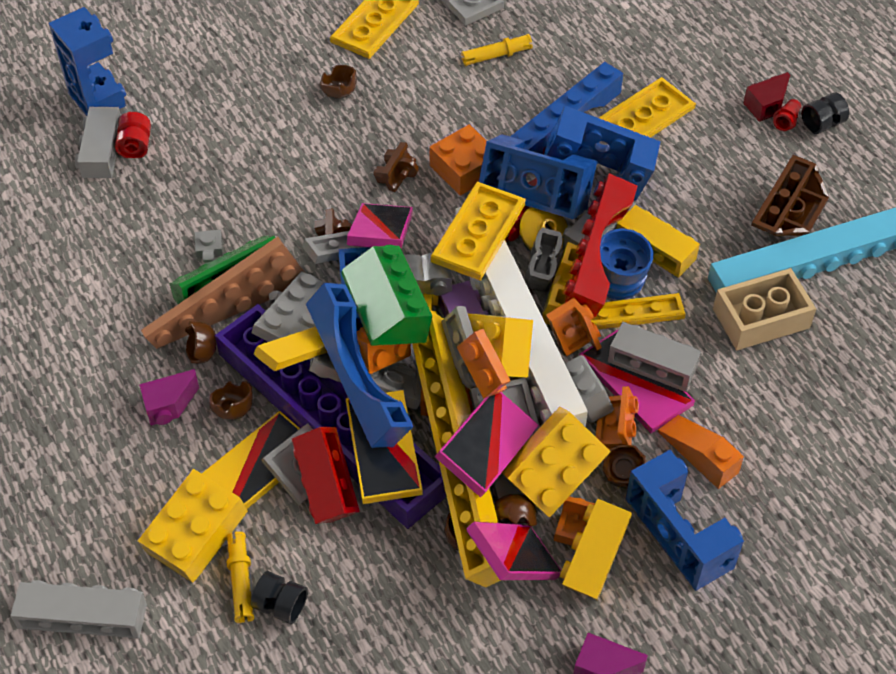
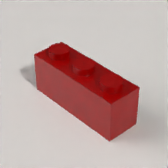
[291,427,360,524]

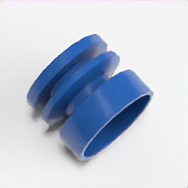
[600,228,653,300]

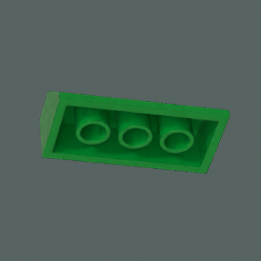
[169,236,276,304]
[341,245,433,346]

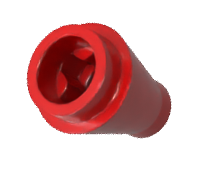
[773,99,801,131]

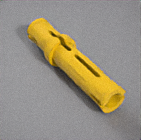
[461,34,533,66]
[226,531,255,623]

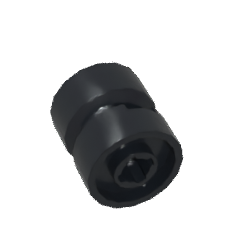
[801,92,849,134]
[250,570,308,625]

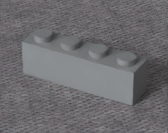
[10,580,147,638]

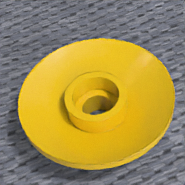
[520,207,568,250]

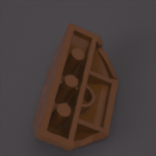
[751,155,829,236]

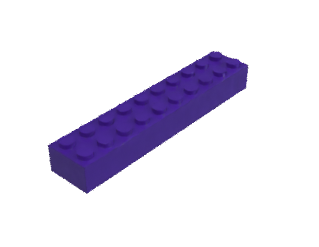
[215,304,447,529]

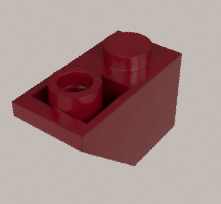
[743,72,790,122]

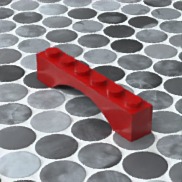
[563,173,638,320]

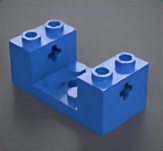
[48,7,126,116]
[544,106,661,201]
[479,134,597,219]
[625,450,744,591]

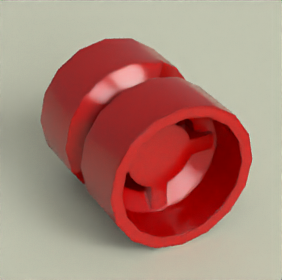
[115,112,151,158]

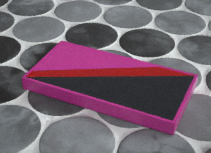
[347,203,413,248]
[579,329,695,434]
[435,392,539,497]
[466,522,562,580]

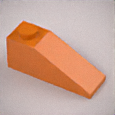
[657,415,744,489]

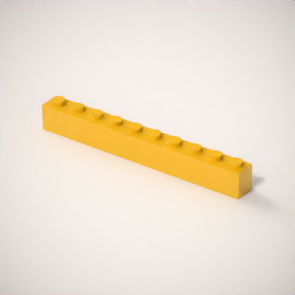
[412,310,501,588]

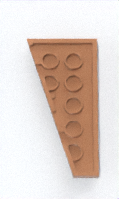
[141,236,306,349]

